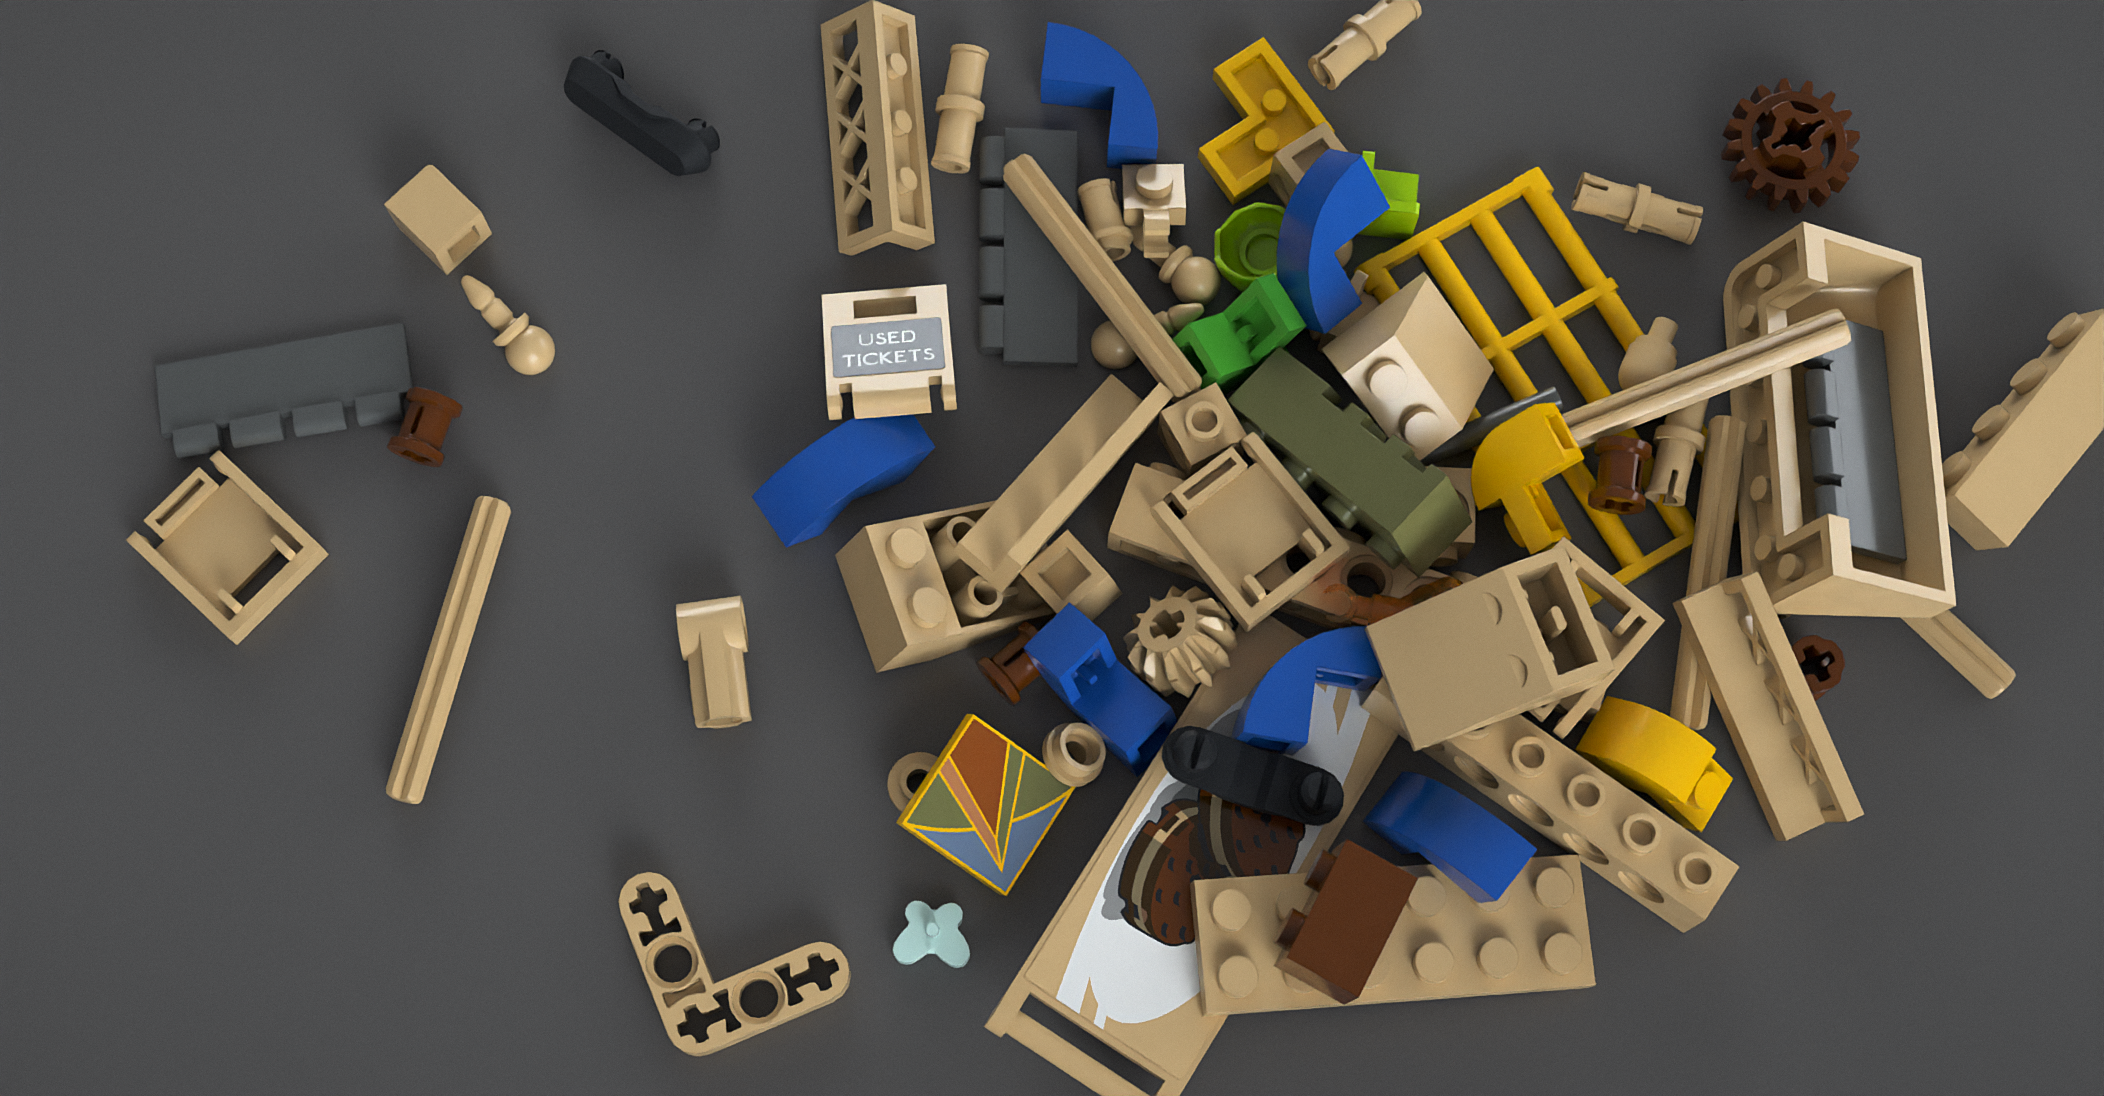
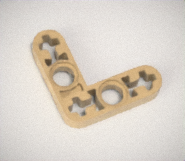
[618,872,851,1057]

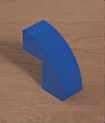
[1041,22,1158,169]
[1277,149,1390,334]
[752,414,936,547]
[1023,602,1177,777]
[1231,626,1382,756]
[1363,771,1537,903]

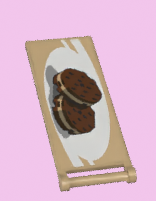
[984,615,1398,1096]

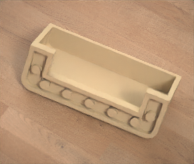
[1723,221,1956,618]

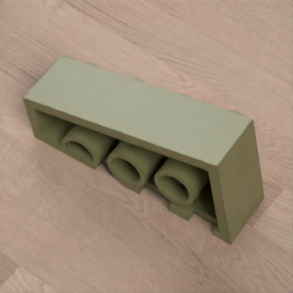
[1227,346,1472,578]

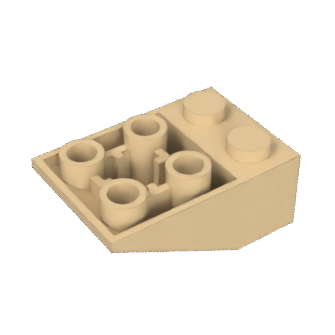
[835,500,1057,673]
[1365,545,1615,752]

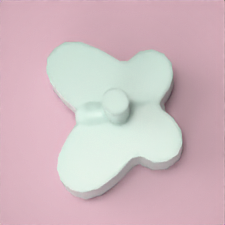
[893,901,970,968]

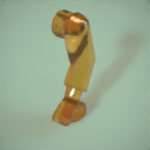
[1323,576,1463,625]

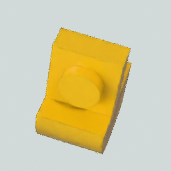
[1471,402,1585,555]
[1575,696,1733,833]

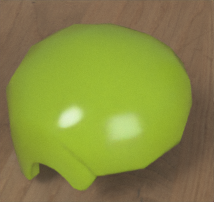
[1214,202,1286,292]

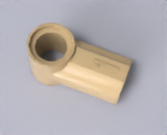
[676,596,752,729]

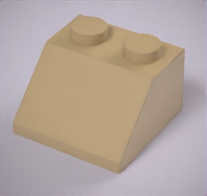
[1321,272,1494,461]

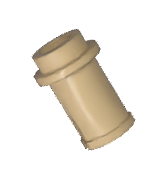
[1077,178,1134,262]

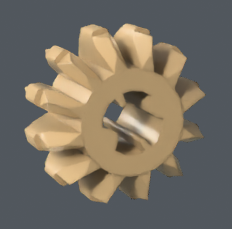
[1123,585,1238,698]

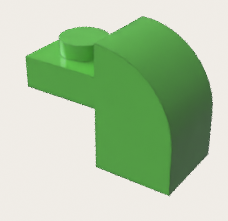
[1172,273,1307,395]

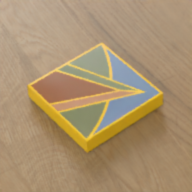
[896,714,1076,896]

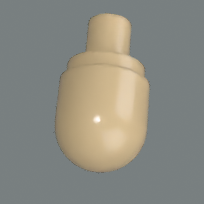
[1618,317,1678,390]

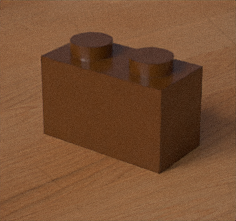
[1274,839,1418,1005]

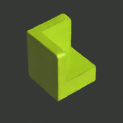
[1358,150,1420,240]

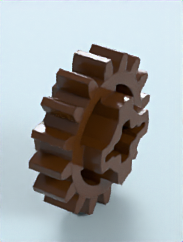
[1721,78,1861,213]

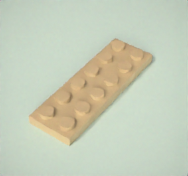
[1190,854,1596,1017]

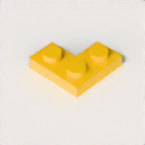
[1198,37,1335,205]

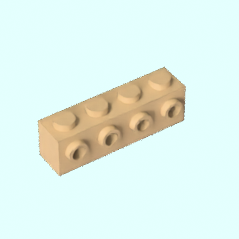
[1942,309,2104,550]

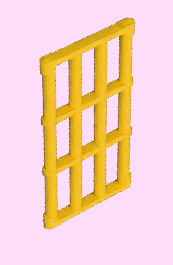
[1353,167,1739,607]

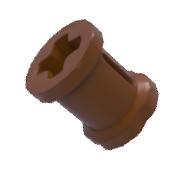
[387,387,463,467]
[1588,436,1652,515]
[976,621,1041,706]
[1791,635,1846,701]

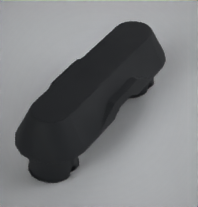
[564,50,720,176]
[1162,726,1344,826]

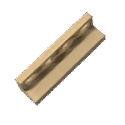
[821,0,935,256]
[952,374,1174,594]
[1673,571,1864,841]

